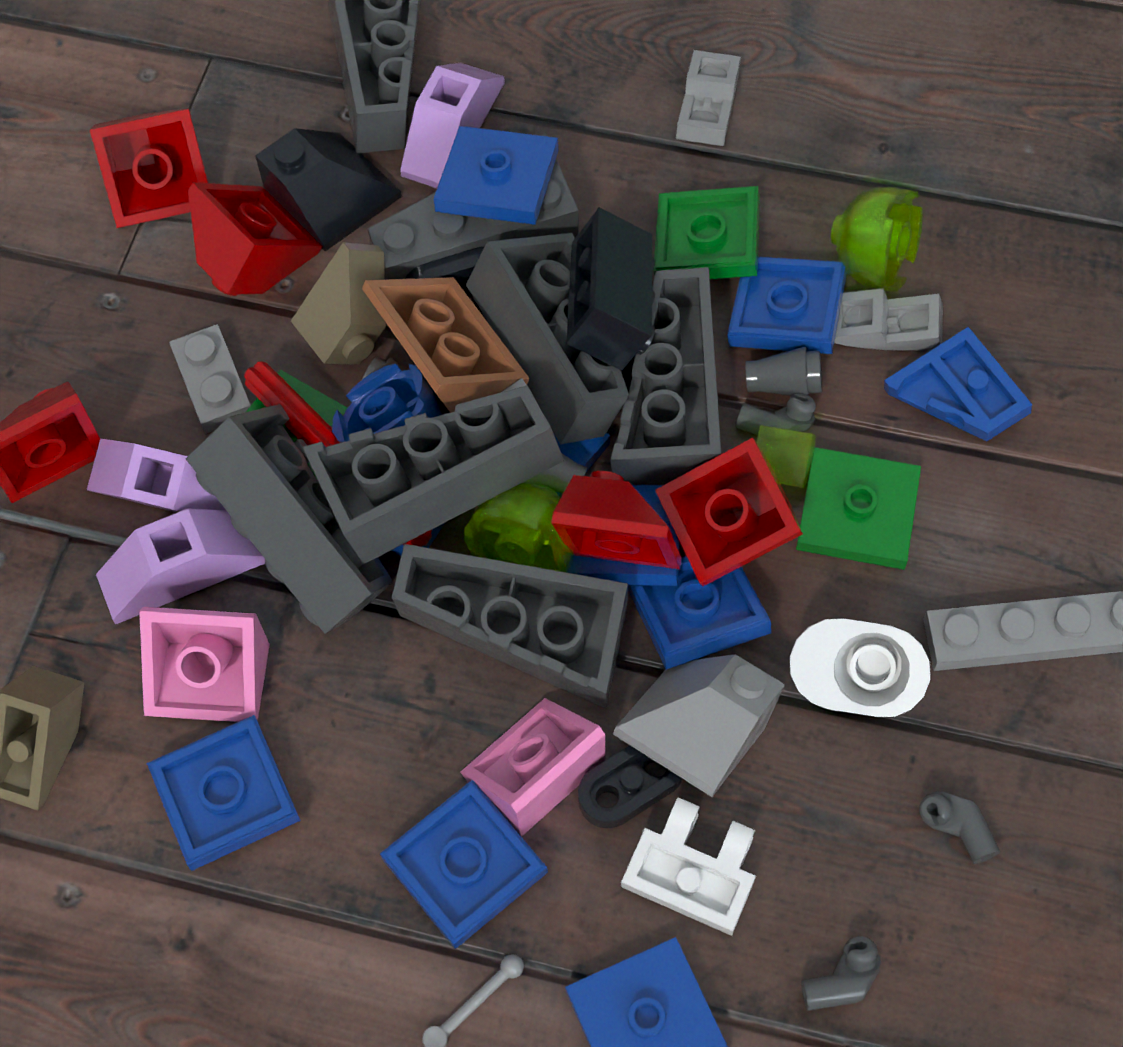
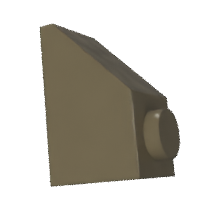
[291,242,386,364]
[0,666,85,810]

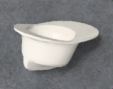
[790,618,930,717]

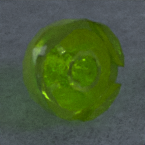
[831,187,923,292]
[464,483,575,573]

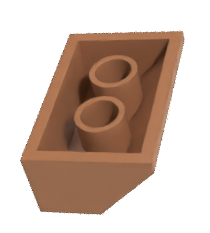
[362,277,530,413]

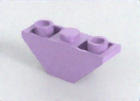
[400,63,504,188]
[87,438,226,513]
[96,508,265,624]

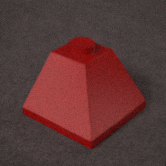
[90,108,208,228]
[188,182,322,296]
[0,381,100,503]
[655,438,803,587]
[551,471,682,570]

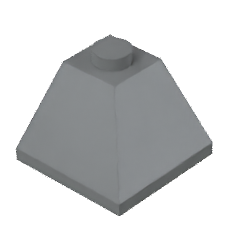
[613,654,785,797]

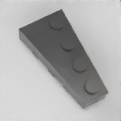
[329,0,421,153]
[368,133,579,280]
[466,233,629,444]
[611,267,721,485]
[303,385,564,564]
[186,404,393,634]
[392,544,628,709]

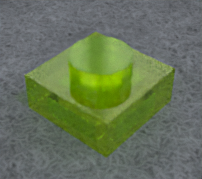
[757,425,816,489]

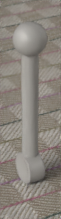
[423,954,524,1047]

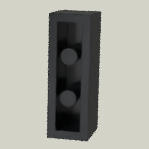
[566,207,655,370]

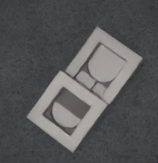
[676,50,741,146]
[834,288,943,350]

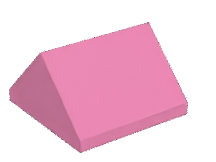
[139,607,270,722]
[460,698,605,837]

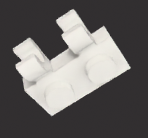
[621,798,756,936]

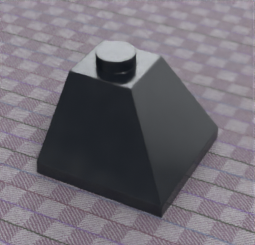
[255,128,402,252]

